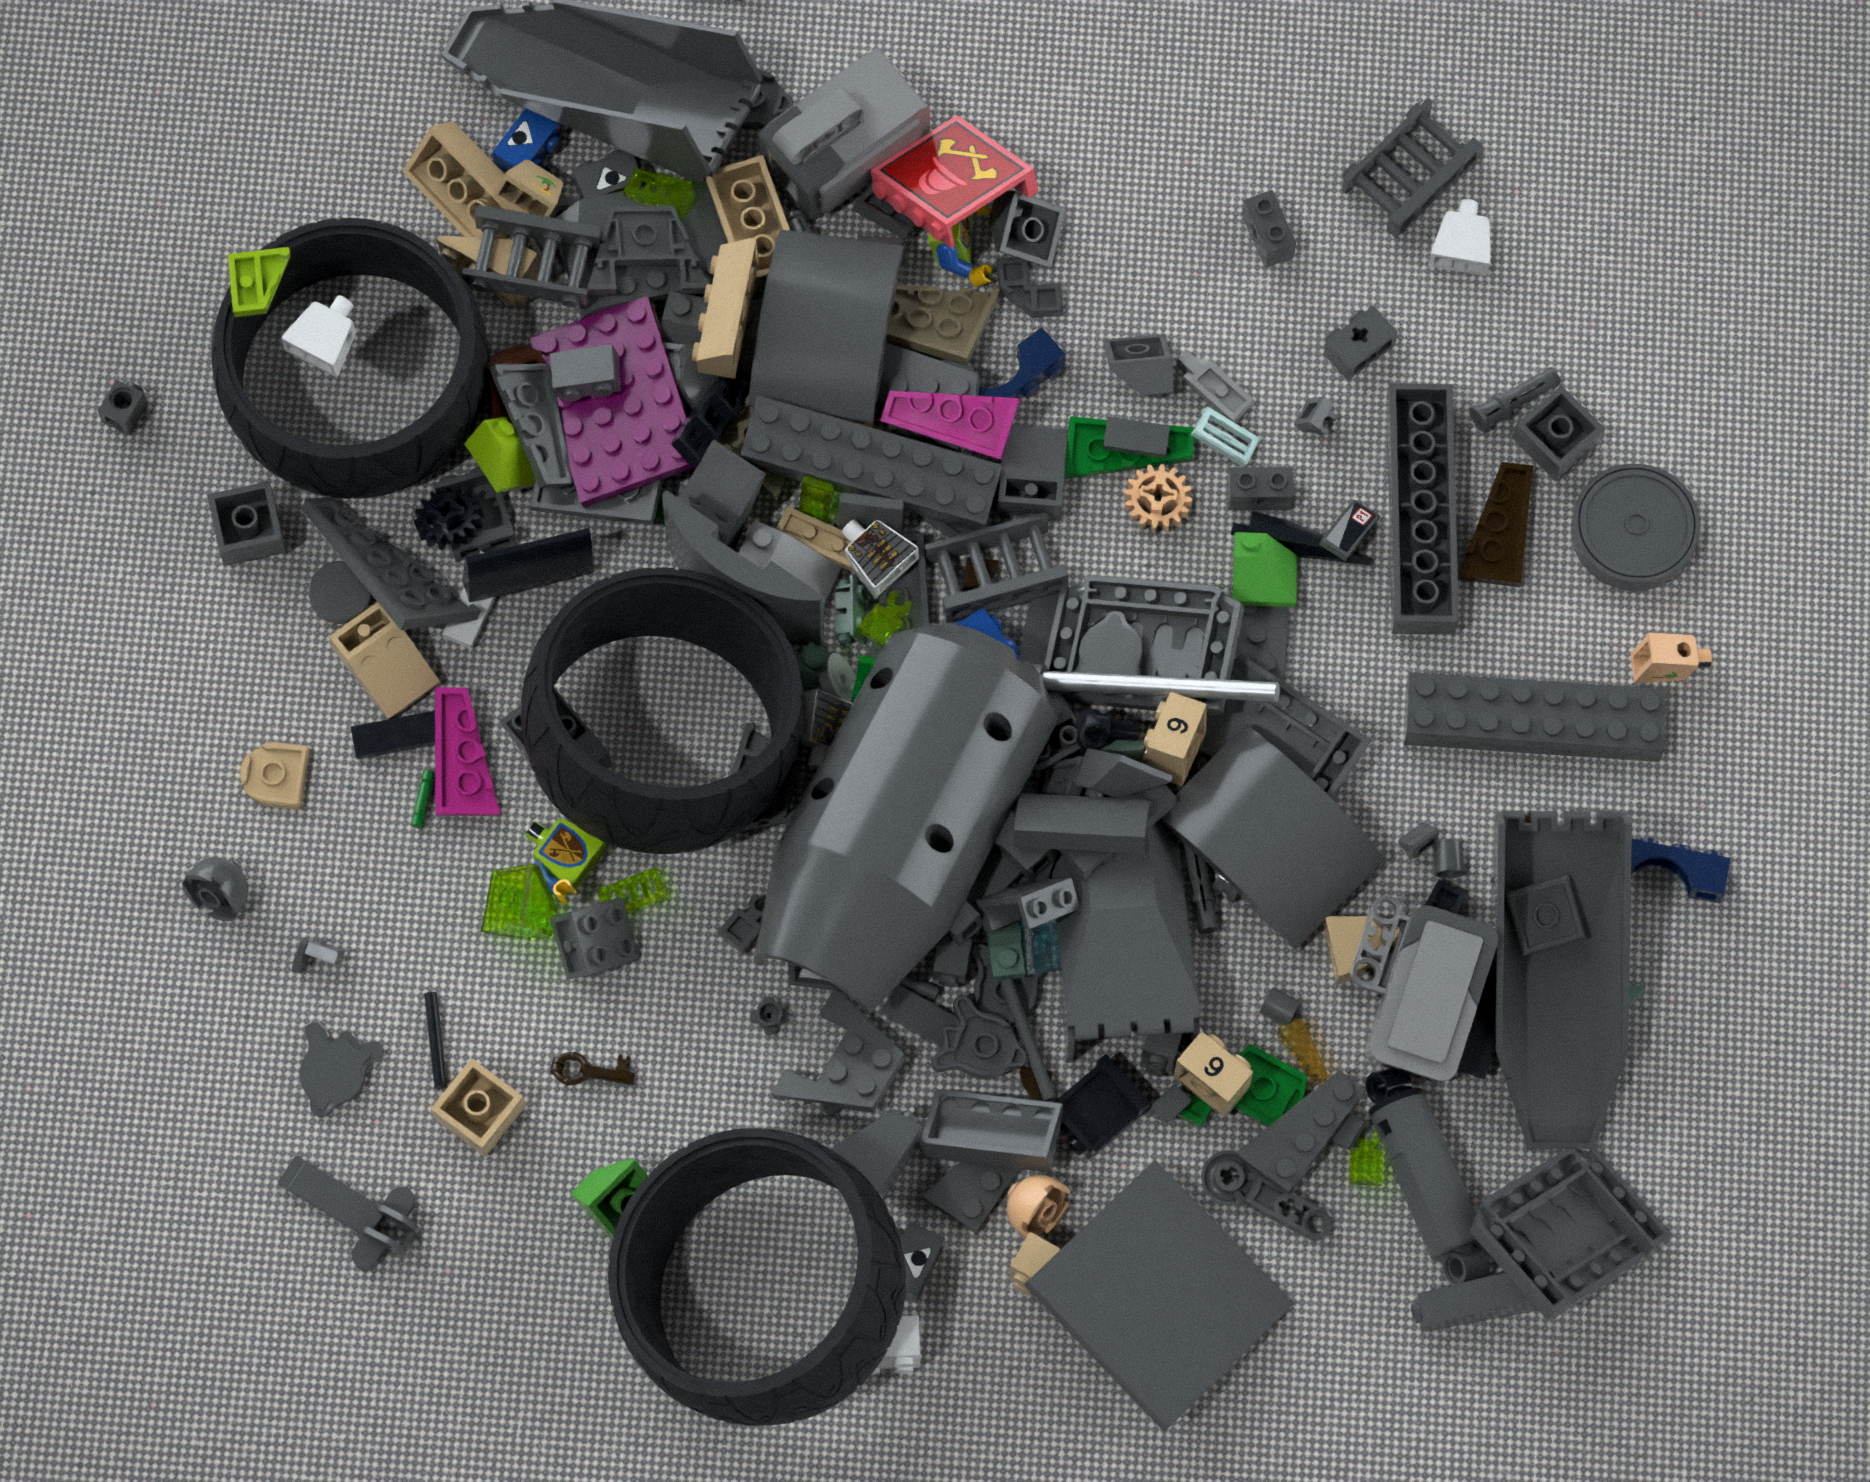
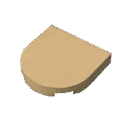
[240,742,310,810]

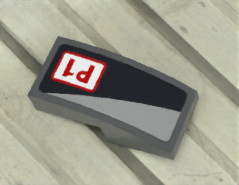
[1319,499,1380,561]

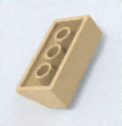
[402,121,513,239]
[705,155,790,287]
[692,238,759,379]

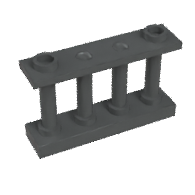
[1341,97,1483,238]
[462,205,602,308]
[924,511,1069,623]

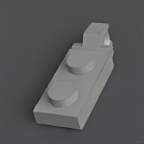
[1176,351,1255,423]

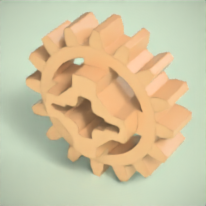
[1124,464,1192,533]

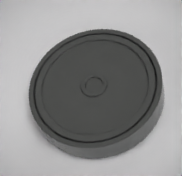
[1570,463,1700,591]

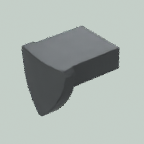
[292,937,345,974]

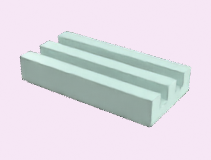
[1191,406,1260,467]

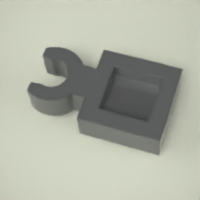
[718,894,763,954]

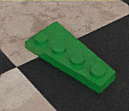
[1064,416,1195,479]

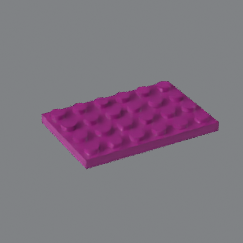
[530,296,700,507]

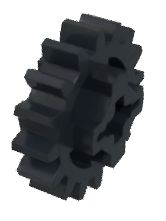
[414,486,484,550]

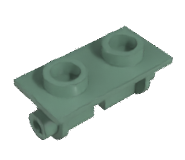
[835,575,869,645]

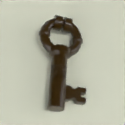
[550,1051,635,1086]

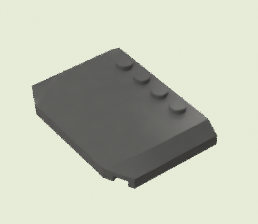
[556,177,728,319]
[1044,575,1244,716]
[1150,651,1372,799]
[1470,1149,1673,1321]

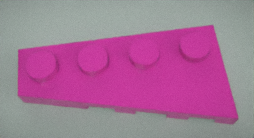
[880,390,1021,459]
[435,687,500,816]

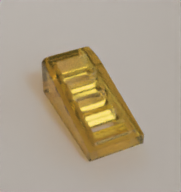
[1277,1018,1328,1087]

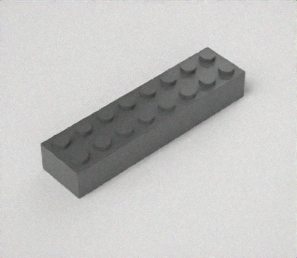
[1386,383,1459,635]
[740,395,1002,531]
[1403,672,1666,762]

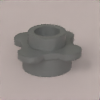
[750,997,789,1035]

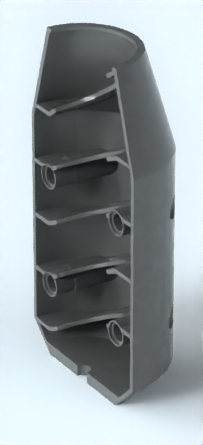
[754,623,1058,1013]

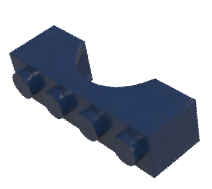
[978,327,1066,398]
[1631,837,1730,904]

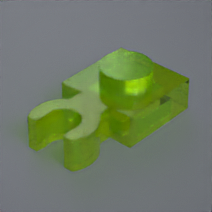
[858,590,912,648]
[1348,1129,1383,1186]

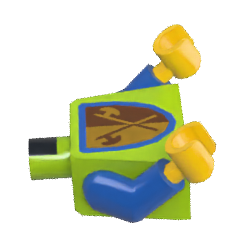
[928,200,994,287]
[525,818,607,905]

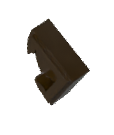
[963,557,998,591]
[1020,1066,1053,1101]

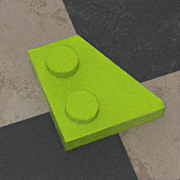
[228,247,291,317]

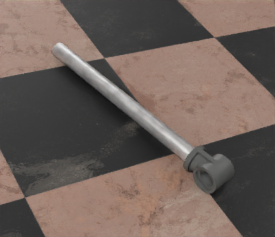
[1032,664,1280,702]

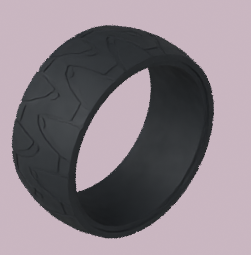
[211,218,489,499]
[521,567,805,854]
[608,1128,906,1426]

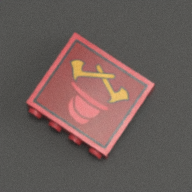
[870,115,1038,248]

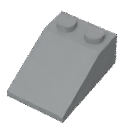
[738,520,842,606]

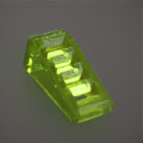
[623,169,695,219]
[799,475,836,524]
[596,867,671,914]

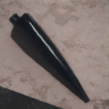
[1230,511,1371,566]

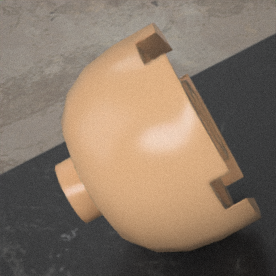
[1007,1174,1070,1238]

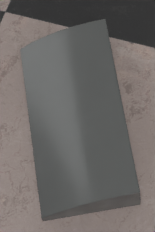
[1014,793,1150,854]
[920,1089,1063,1172]

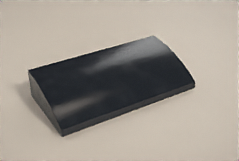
[462,528,592,603]

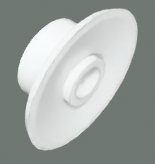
[819,653,856,703]

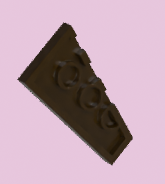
[1458,462,1533,587]

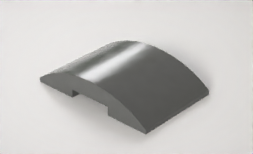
[748,229,904,424]
[662,490,824,645]
[1160,725,1385,950]

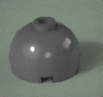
[182,857,249,921]

